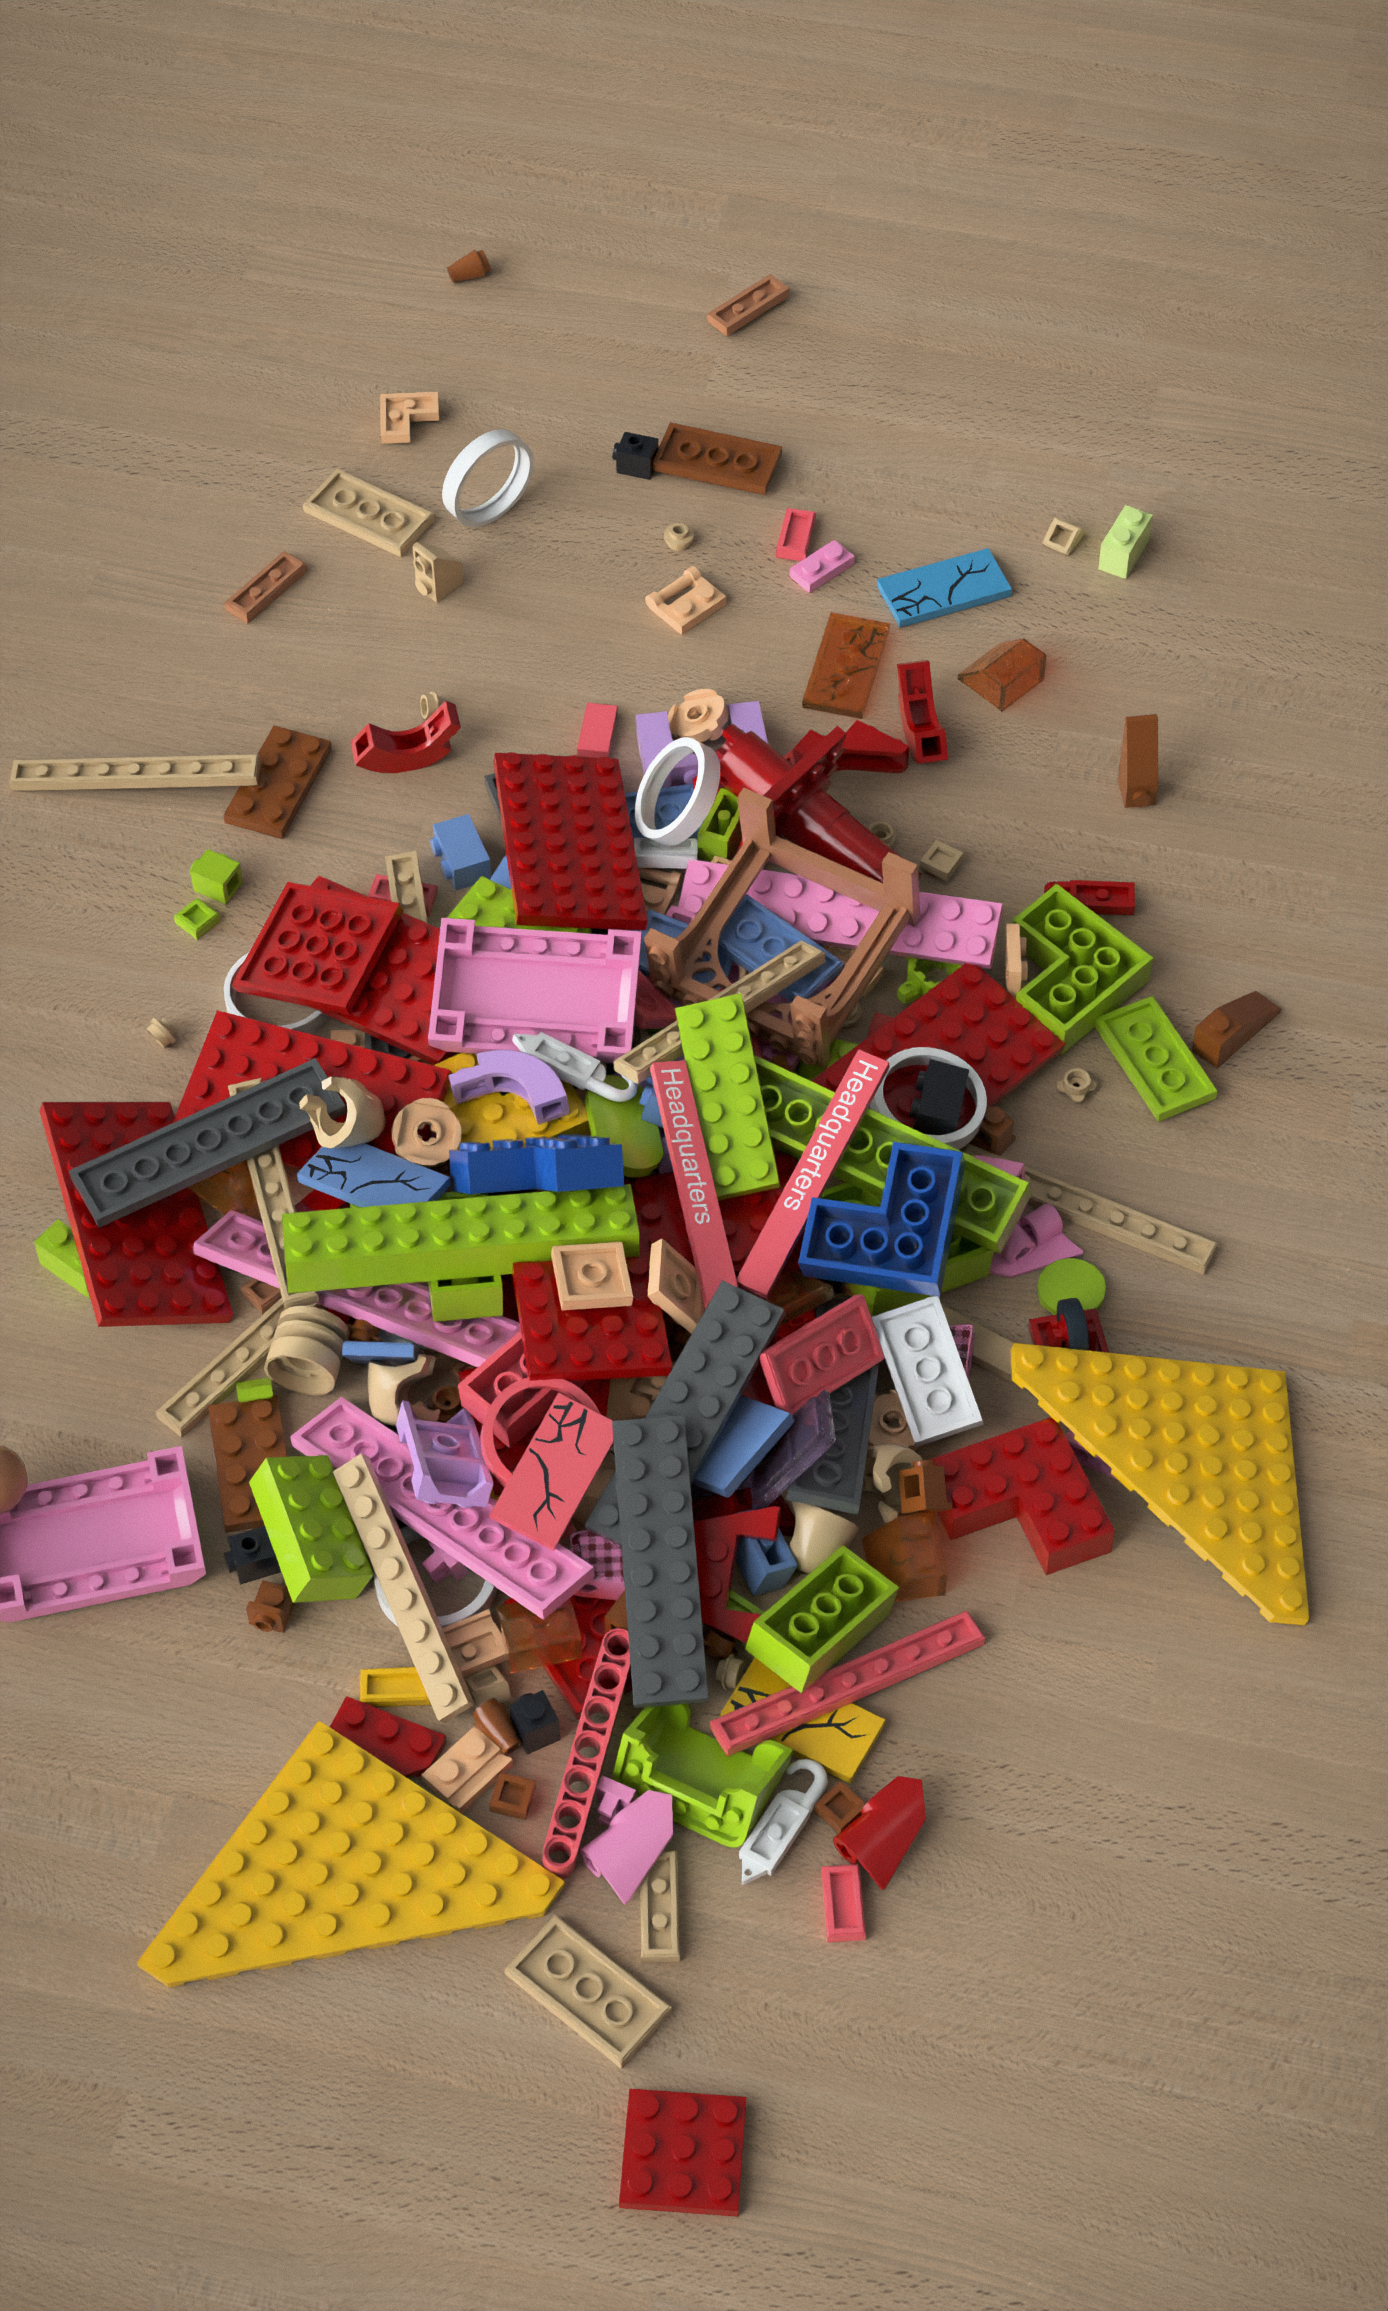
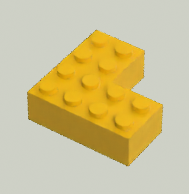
[434,1053,591,1149]

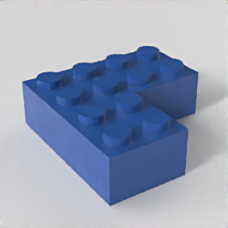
[449,1134,624,1194]
[798,1142,965,1297]

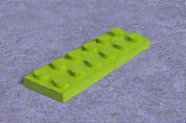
[675,993,781,1201]

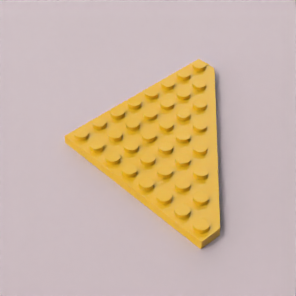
[1010,1343,1309,1626]
[137,1720,565,1988]

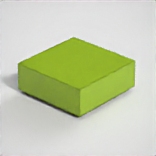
[174,898,220,940]
[236,1377,273,1403]

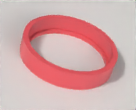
[480,1377,600,1488]

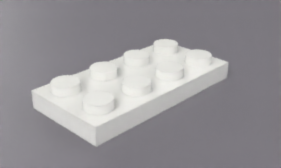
[871,1296,983,1447]

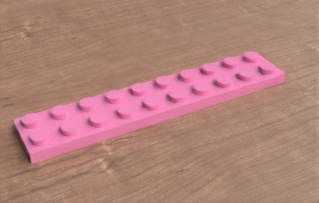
[678,859,1004,969]
[193,1210,521,1368]
[290,1397,595,1620]

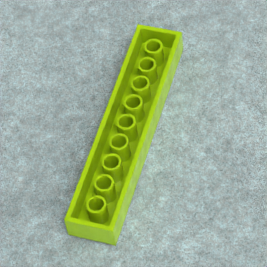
[754,1055,1032,1254]
[281,1184,639,1293]

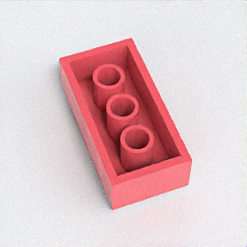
[458,1330,588,1449]

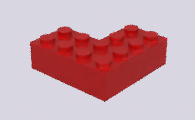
[929,1417,1115,1575]

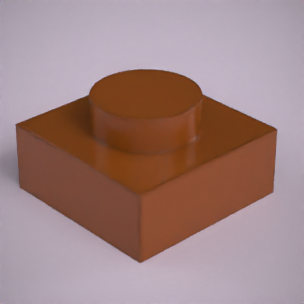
[489,1772,536,1820]
[814,1781,866,1834]

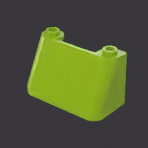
[612,1704,794,1848]

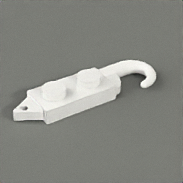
[512,1032,638,1102]
[739,1759,828,1885]

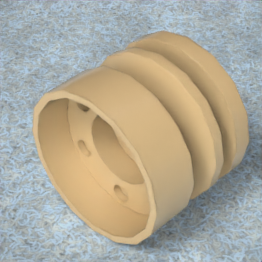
[264,1305,350,1396]

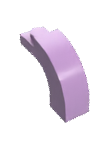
[448,1050,570,1125]

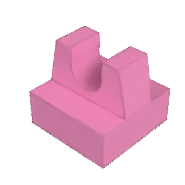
[422,1542,469,1584]
[596,1775,637,1826]

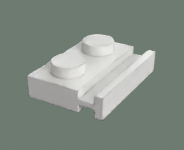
[634,838,697,869]

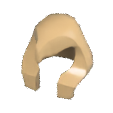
[299,1077,386,1148]
[368,1354,440,1428]
[862,1443,922,1525]
[784,1501,859,1573]

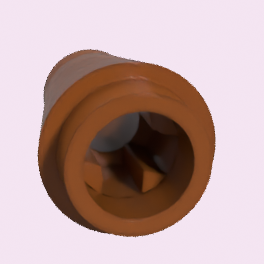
[447,249,491,283]
[472,1698,522,1755]

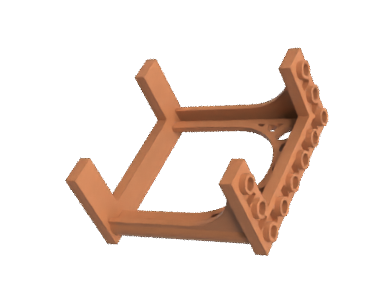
[644,788,920,1069]

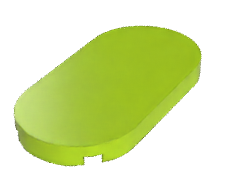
[584,1075,663,1177]

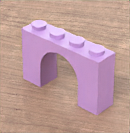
[636,701,768,788]

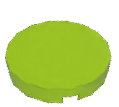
[1037,1258,1106,1315]

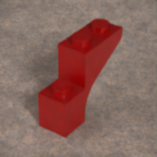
[793,720,909,774]

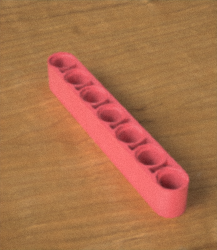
[542,1628,631,1879]

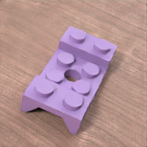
[396,1400,493,1508]

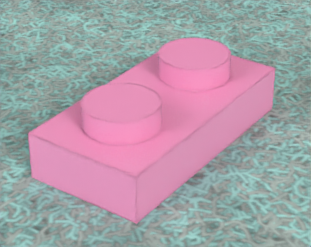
[790,540,855,593]

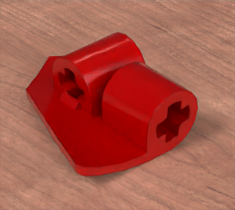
[833,1776,926,1891]

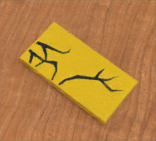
[720,1658,886,1784]

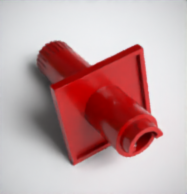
[716,724,922,883]

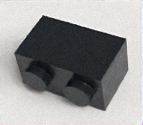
[909,1059,969,1135]

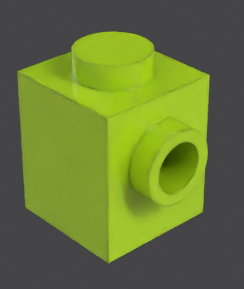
[190,849,243,905]

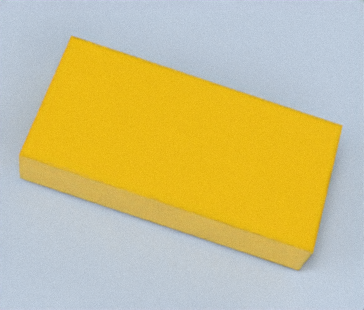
[360,1667,431,1707]

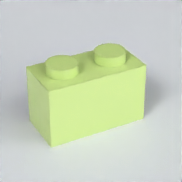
[1098,505,1153,579]

